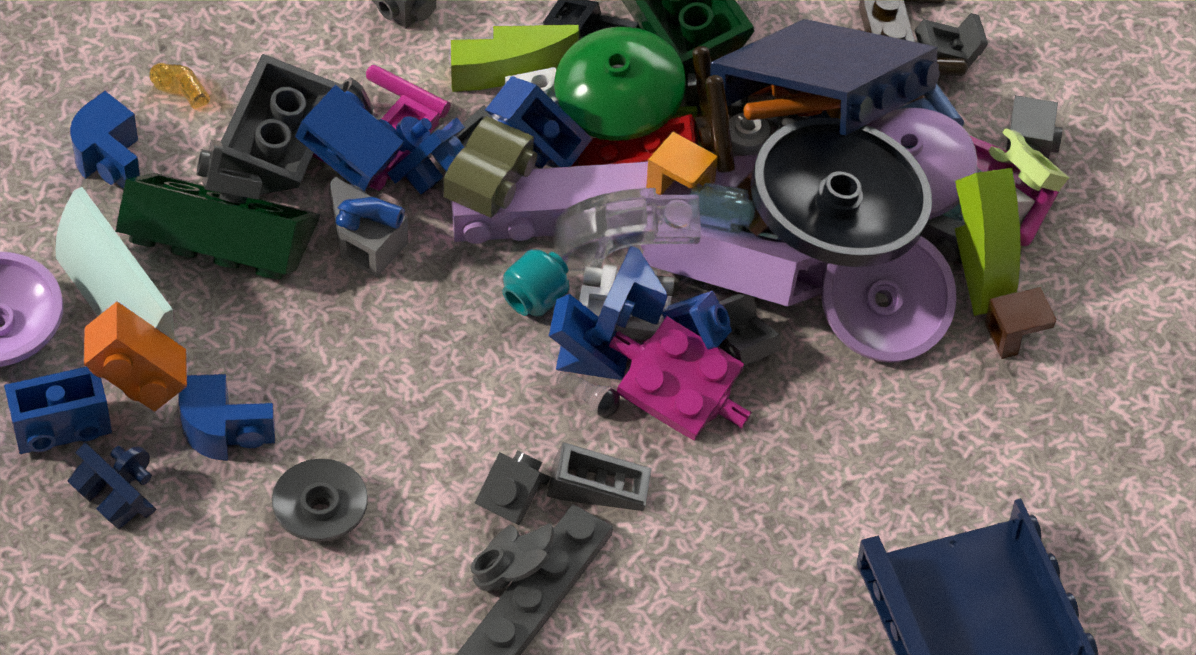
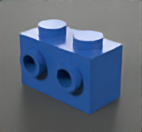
[485,76,592,169]
[295,85,404,191]
[4,367,112,454]

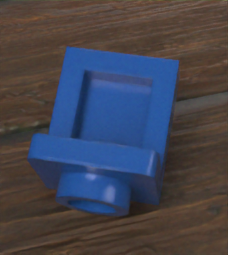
[662,291,732,350]

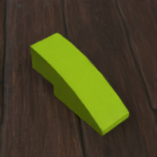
[451,25,579,92]
[954,168,1021,316]

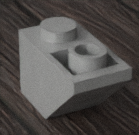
[330,177,408,277]

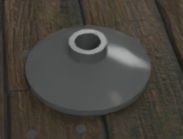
[272,459,368,542]

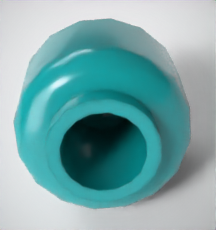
[502,249,570,316]

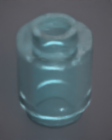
[687,182,755,234]

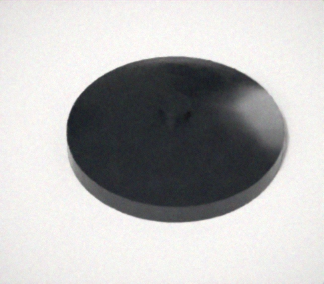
[751,117,932,267]

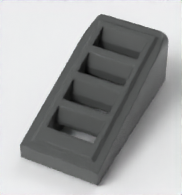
[547,442,652,511]

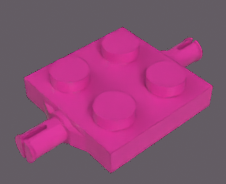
[609,316,752,441]

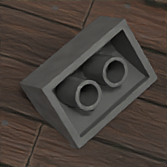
[219,54,344,195]

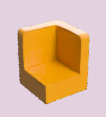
[646,132,718,196]

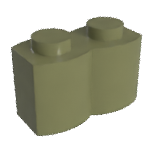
[444,116,537,218]

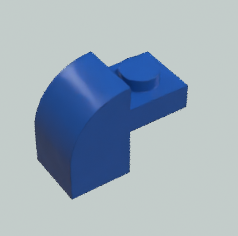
[70,91,140,189]
[178,374,275,461]

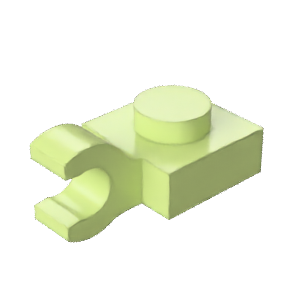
[989,128,1069,192]

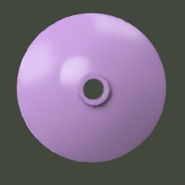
[867,108,977,219]
[821,236,957,362]
[0,252,63,367]

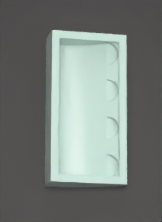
[55,187,175,341]

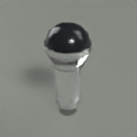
[556,371,620,417]

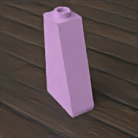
[641,215,828,306]

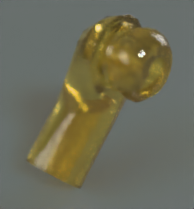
[149,62,210,109]

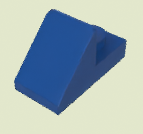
[593,246,667,342]
[549,294,628,380]

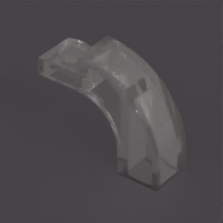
[554,188,701,271]

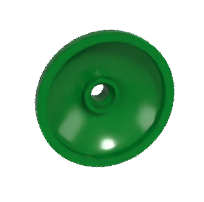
[554,27,685,141]

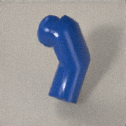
[336,197,405,231]

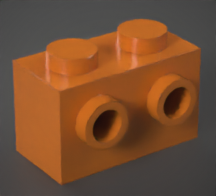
[84,301,187,412]

